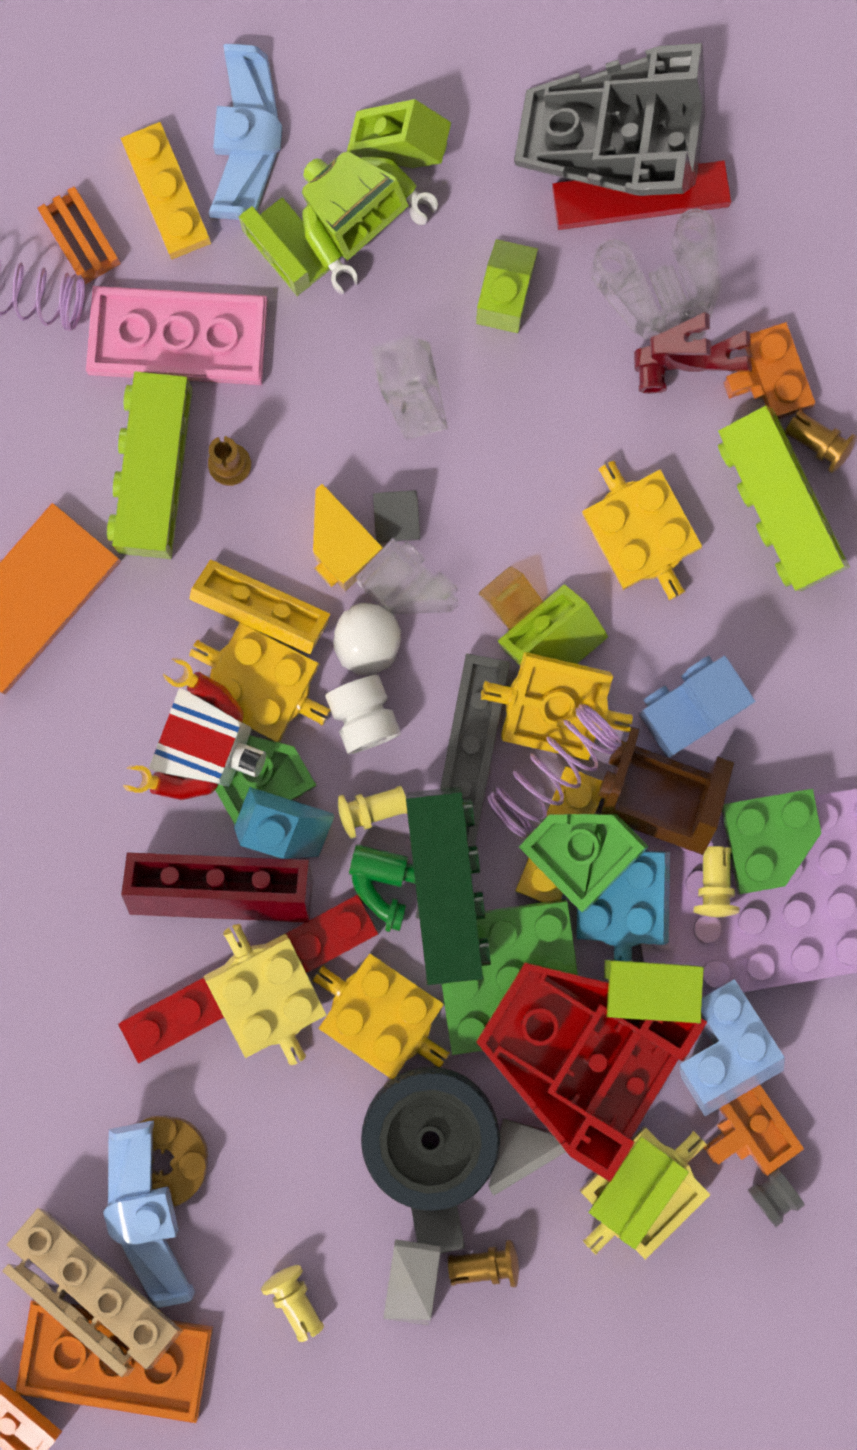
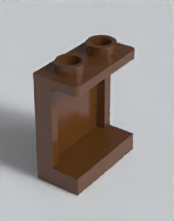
[598,726,734,855]

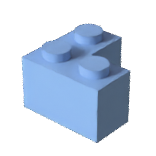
[679,979,785,1116]

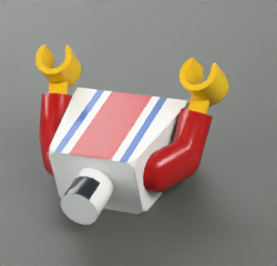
[123,657,266,800]

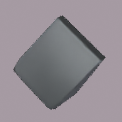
[373,490,420,543]
[411,1205,465,1254]

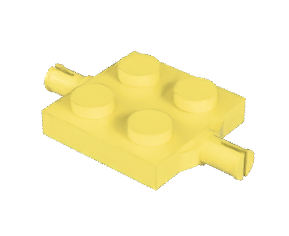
[204,924,327,1065]
[580,1126,710,1260]

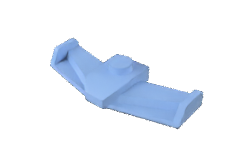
[209,44,283,220]
[103,1121,195,1308]

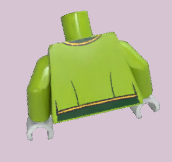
[301,152,438,294]

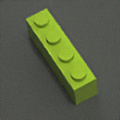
[107,371,193,559]
[717,405,851,591]

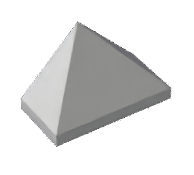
[488,1119,566,1196]
[383,1239,441,1326]

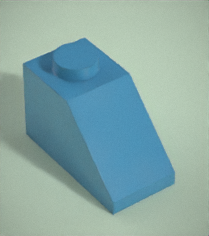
[234,787,335,859]

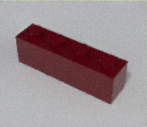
[121,852,313,923]

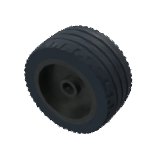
[361,1067,500,1211]

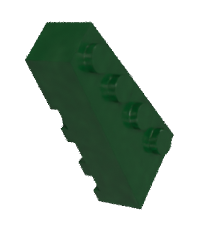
[406,786,491,985]

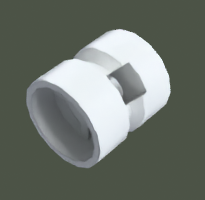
[325,675,401,755]

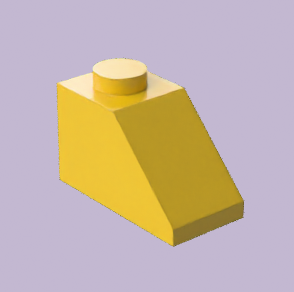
[313,484,384,592]

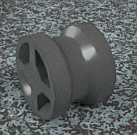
[748,1168,805,1228]

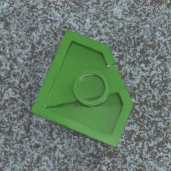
[215,735,317,824]
[722,789,821,894]
[519,814,649,912]

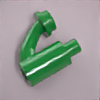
[349,844,415,932]

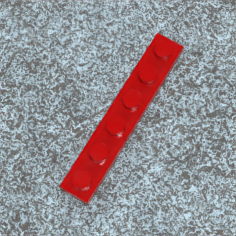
[118,894,379,1064]

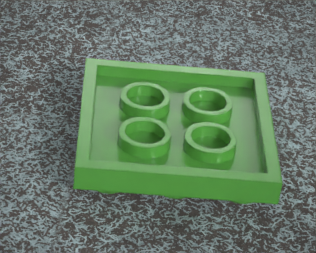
[442,899,578,1055]

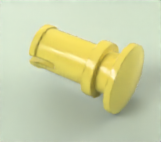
[338,786,407,839]
[693,846,740,918]
[261,1265,324,1342]

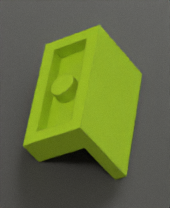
[238,197,330,296]
[498,584,609,665]
[604,960,704,1023]
[588,1136,689,1250]

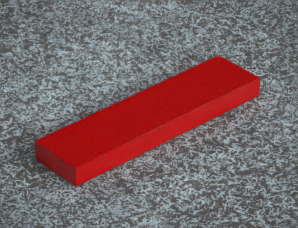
[552,160,731,230]

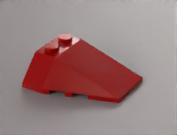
[476,963,707,1182]

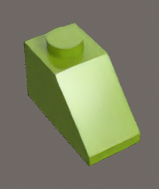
[347,99,451,168]
[476,239,538,334]

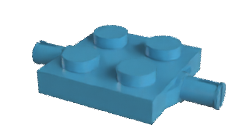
[577,829,670,961]

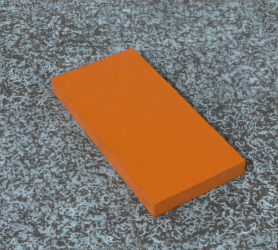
[0,503,121,695]
[15,1299,213,1423]

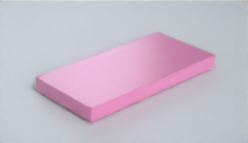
[86,286,268,385]

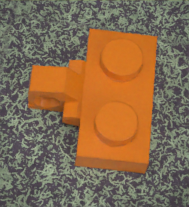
[723,322,816,419]
[704,1085,804,1176]

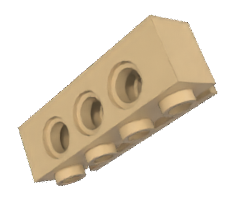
[2,1208,183,1377]

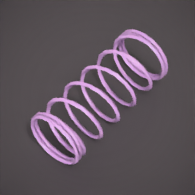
[0,260,85,331]
[487,704,621,838]

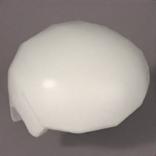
[333,603,401,675]

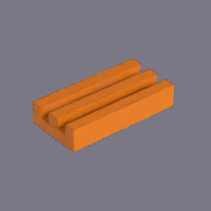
[37,186,121,285]

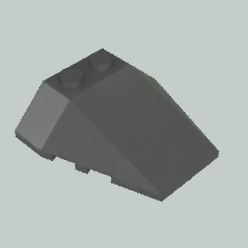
[514,43,705,196]

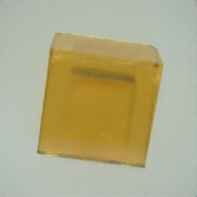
[479,566,543,630]

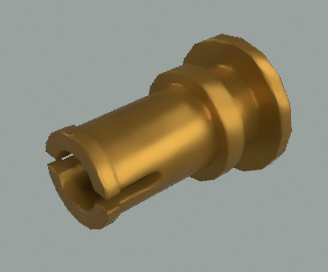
[785,410,857,473]
[208,436,251,486]
[448,1240,519,1288]

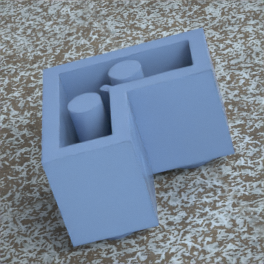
[638,655,756,758]

